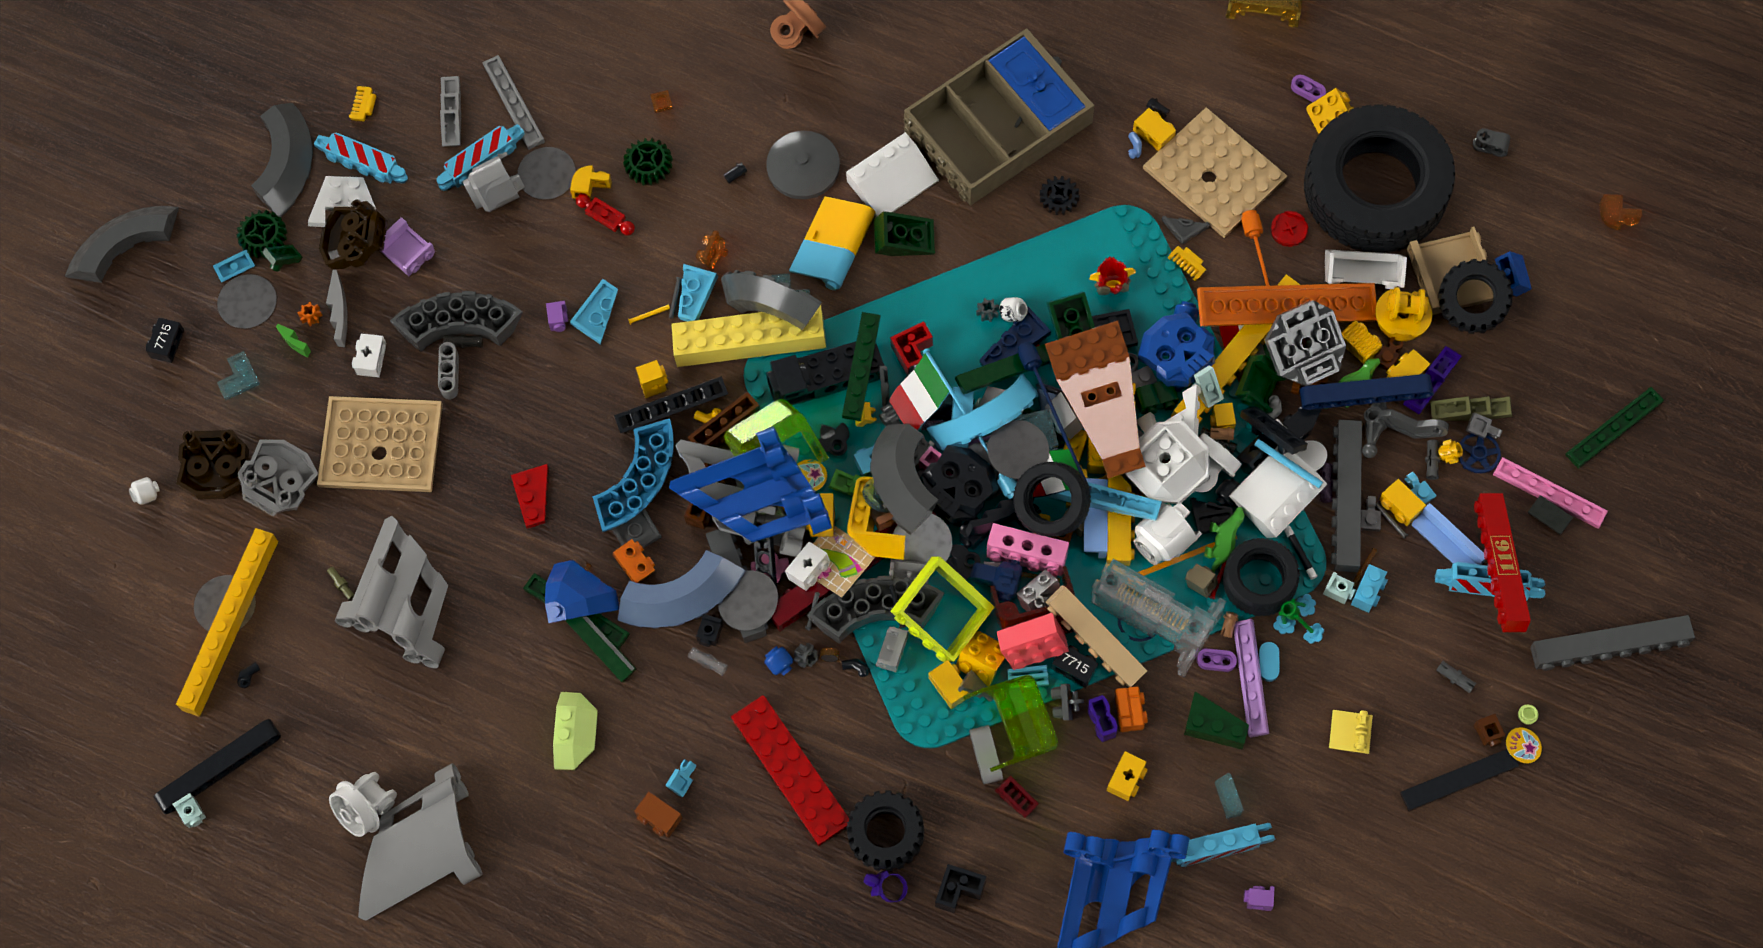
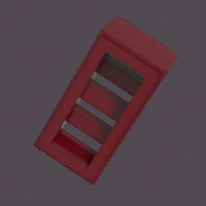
[994,775,1039,818]

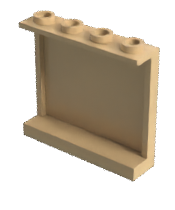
[1407,227,1493,315]

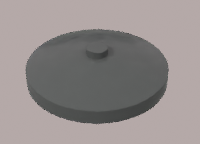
[766,131,840,199]

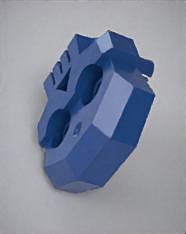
[1138,313,1215,392]

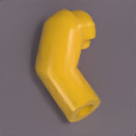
[694,408,721,424]

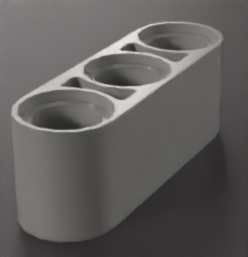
[438,342,459,399]
[969,725,1003,785]

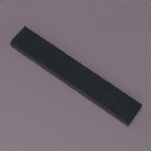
[1400,749,1519,811]

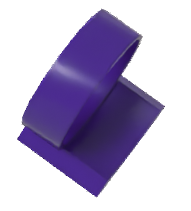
[864,871,908,903]

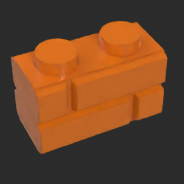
[1115,686,1148,732]

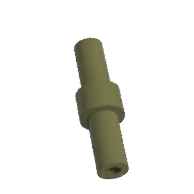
[327,567,354,601]

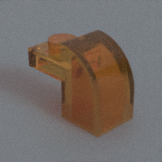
[1600,194,1642,230]

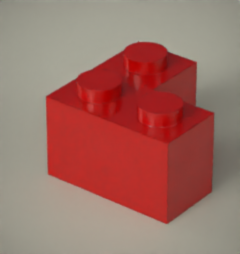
[890,321,933,375]

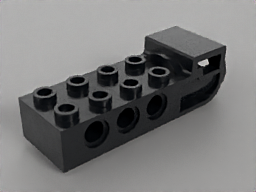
[766,341,884,406]

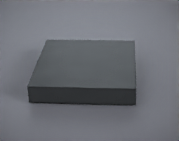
[612,509,662,548]

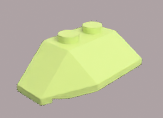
[553,692,598,770]

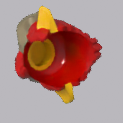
[1089,257,1136,295]

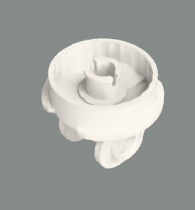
[1195,433,1242,492]
[329,772,397,837]

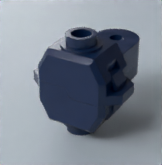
[969,560,1022,602]

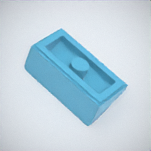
[213,249,255,283]

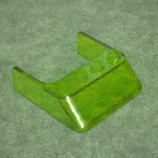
[724,399,829,463]
[963,675,1058,772]

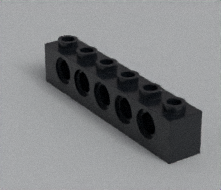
[614,376,728,434]

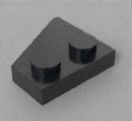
[1190,497,1233,534]

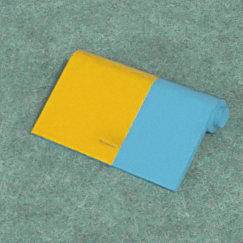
[789,196,876,290]

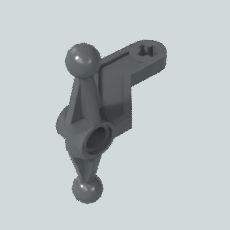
[1362,402,1449,458]

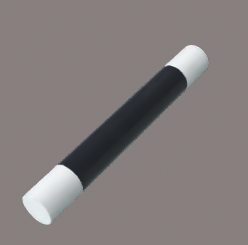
[1284,526,1317,580]

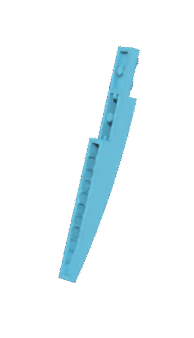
[1017,479,1162,521]

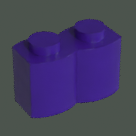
[1088,695,1117,742]

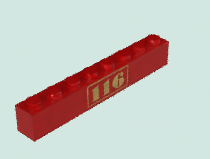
[1474,493,1531,632]

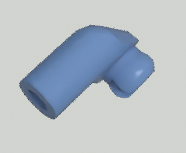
[1128,132,1142,159]

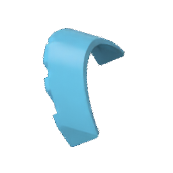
[927,373,1039,450]

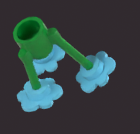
[1273,594,1324,644]

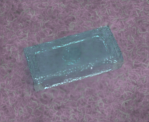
[1215,773,1243,819]

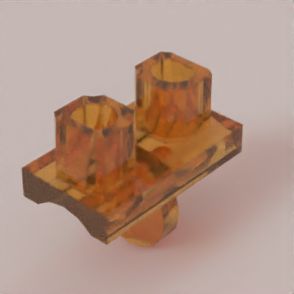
[696,230,729,269]

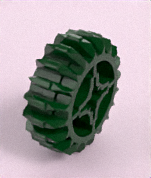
[623,137,673,186]
[236,210,287,258]

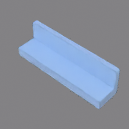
[1084,478,1108,558]
[1411,503,1485,565]

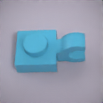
[1404,472,1437,504]
[665,759,696,797]

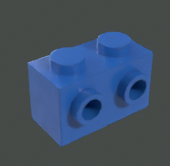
[1495,251,1532,297]

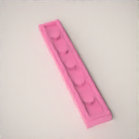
[1493,457,1608,529]

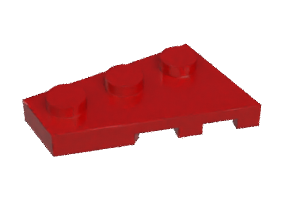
[511,464,549,529]

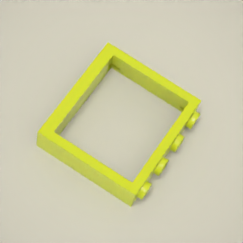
[890,556,994,662]

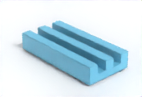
[1007,665,1049,690]

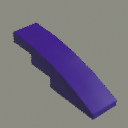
[1403,346,1462,414]

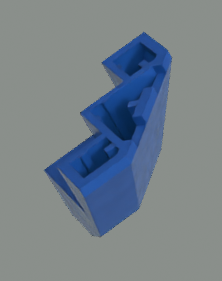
[545,560,619,623]

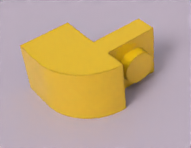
[570,165,612,200]

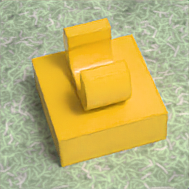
[855,402,877,427]

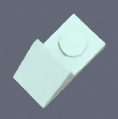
[1192,365,1224,408]

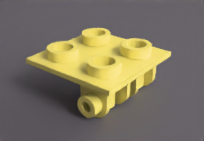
[1329,710,1373,754]

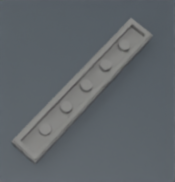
[482,55,545,150]

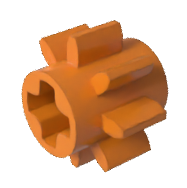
[298,302,323,327]

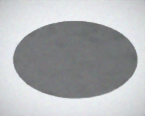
[518,147,576,199]
[217,274,277,328]
[987,420,1049,479]
[893,514,952,571]
[718,570,778,631]
[194,575,256,631]

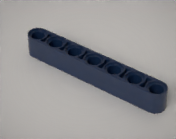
[1299,374,1434,410]

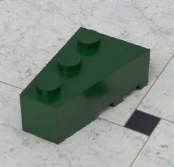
[1184,692,1249,750]

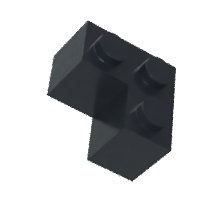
[935,864,987,913]

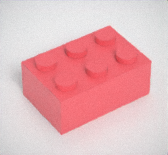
[997,613,1069,670]

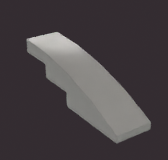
[440,76,461,147]
[326,270,347,347]

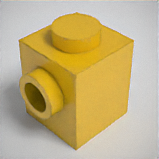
[1210,403,1236,430]

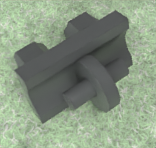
[1051,684,1084,720]

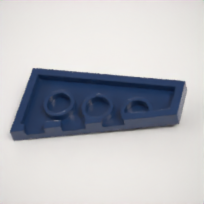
[979,307,1051,366]

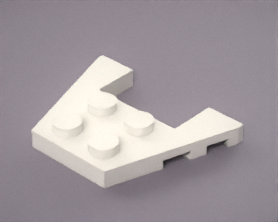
[308,176,376,227]
[1137,384,1201,460]

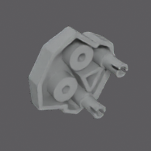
[238,440,318,516]

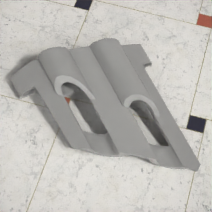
[675,439,805,557]
[335,516,448,668]

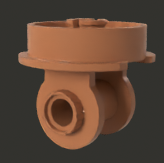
[770,0,826,49]

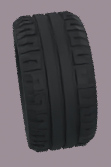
[1013,462,1091,537]
[1223,538,1300,616]

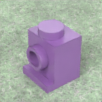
[546,301,568,332]
[1244,886,1275,911]

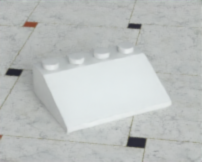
[846,132,939,217]
[1229,446,1327,538]

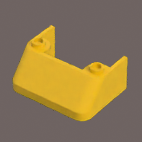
[847,476,905,560]

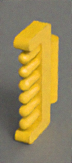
[349,86,377,121]
[1168,246,1206,281]

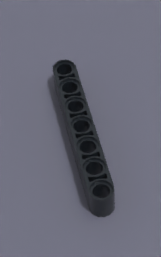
[154,719,281,814]

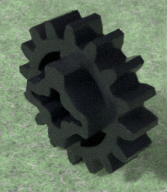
[1039,176,1080,215]

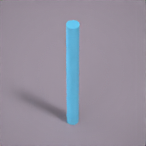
[1254,439,1323,488]

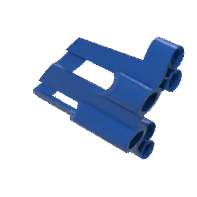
[669,426,832,542]
[1057,830,1190,948]

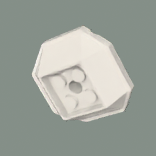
[1125,420,1210,504]

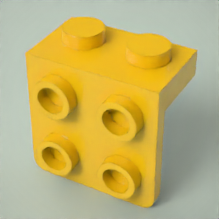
[1306,88,1354,134]
[956,631,1006,687]

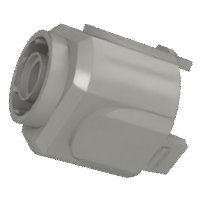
[462,152,525,212]

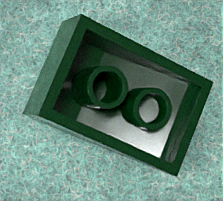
[874,211,935,256]
[1046,291,1095,340]

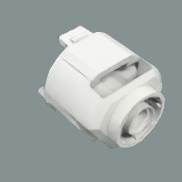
[1134,502,1202,565]

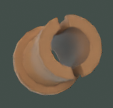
[1210,427,1234,442]
[1220,611,1239,638]

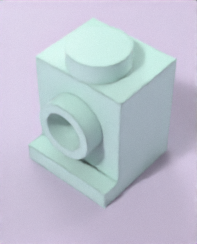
[1323,572,1356,604]
[173,793,206,828]

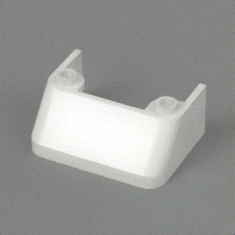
[1325,250,1407,289]

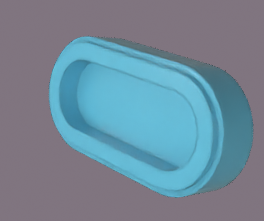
[1259,642,1280,682]

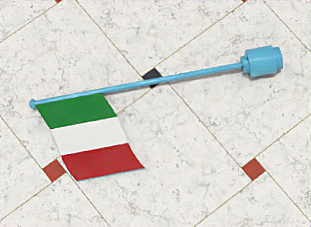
[889,349,1018,499]

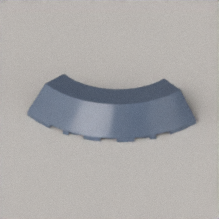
[618,550,745,629]

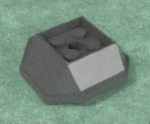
[1264,300,1346,386]

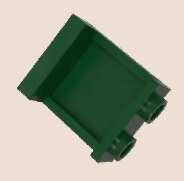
[1235,354,1286,414]

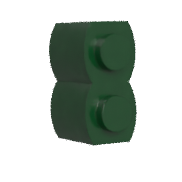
[1134,381,1179,414]

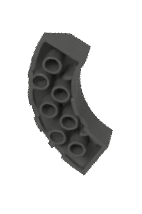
[251,103,313,217]
[65,206,179,283]
[721,270,822,330]
[390,291,523,352]
[870,424,938,535]
[807,576,944,644]

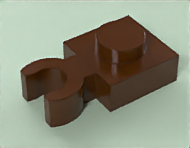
[1376,337,1404,370]

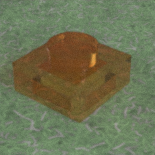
[650,90,673,113]

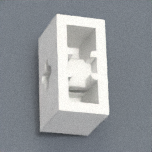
[352,334,387,378]
[785,542,830,591]

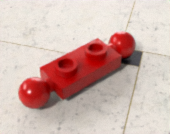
[576,193,635,236]

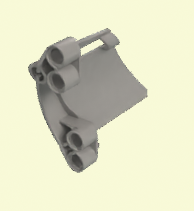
[358,763,482,921]

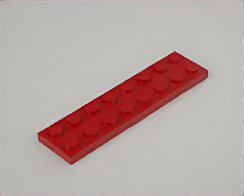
[731,695,849,846]

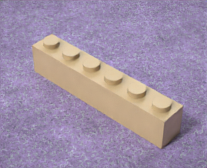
[1046,585,1147,687]

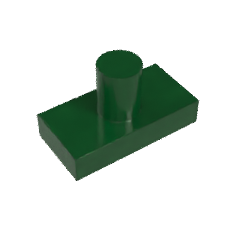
[263,245,303,272]

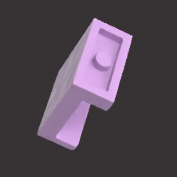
[380,217,435,276]

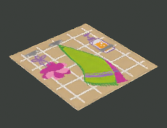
[813,526,875,597]

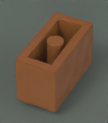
[634,792,683,838]

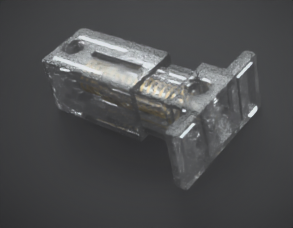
[1091,559,1227,678]

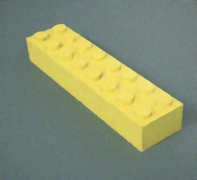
[672,305,826,367]

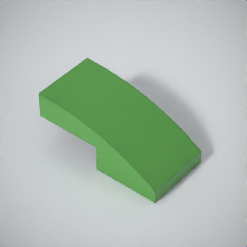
[276,324,311,358]
[828,469,861,496]

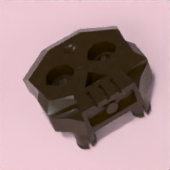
[319,199,388,269]
[176,430,249,500]

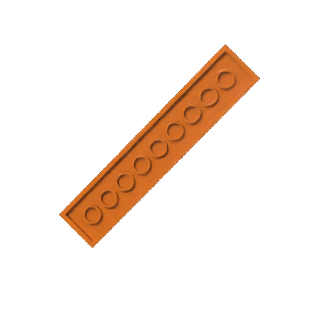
[1197,283,1377,327]

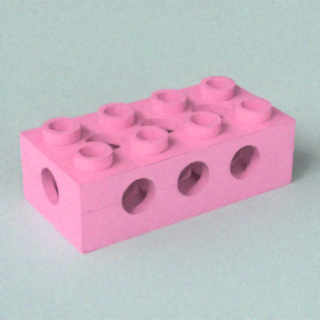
[987,523,1069,577]

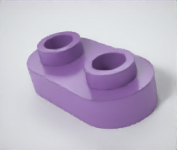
[1291,75,1326,102]
[1197,648,1237,672]

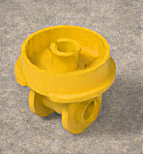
[1375,287,1432,341]

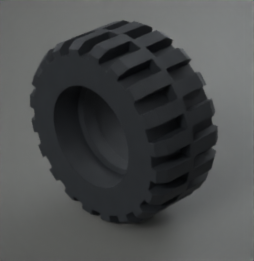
[1438,259,1513,334]
[847,790,924,871]

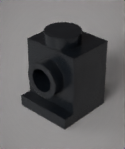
[696,614,723,647]

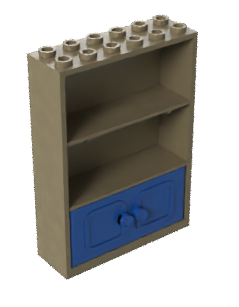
[903,28,1094,206]

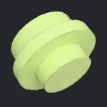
[1518,704,1539,724]

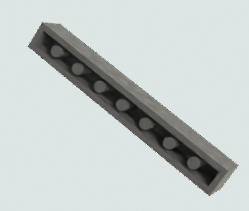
[1331,420,1362,572]
[1530,615,1695,671]

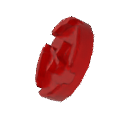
[1271,211,1308,247]

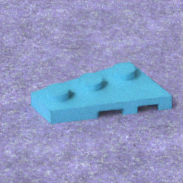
[678,264,718,322]
[570,279,618,345]

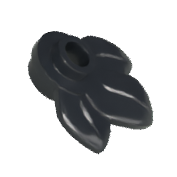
[813,423,850,456]
[946,544,981,580]

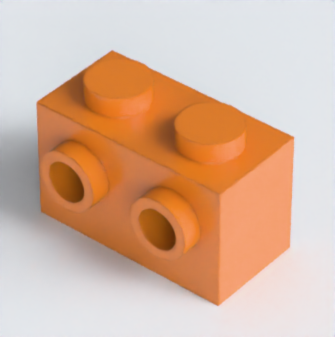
[612,539,655,583]

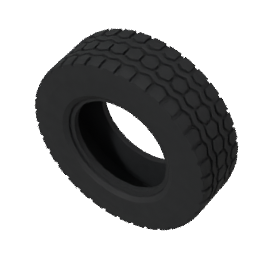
[1304,104,1455,253]

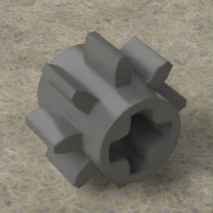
[976,298,999,322]
[879,404,901,427]
[794,643,818,668]

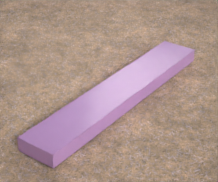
[1234,619,1269,738]

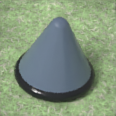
[1036,383,1063,415]

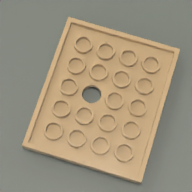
[1143,107,1287,238]
[317,396,443,492]

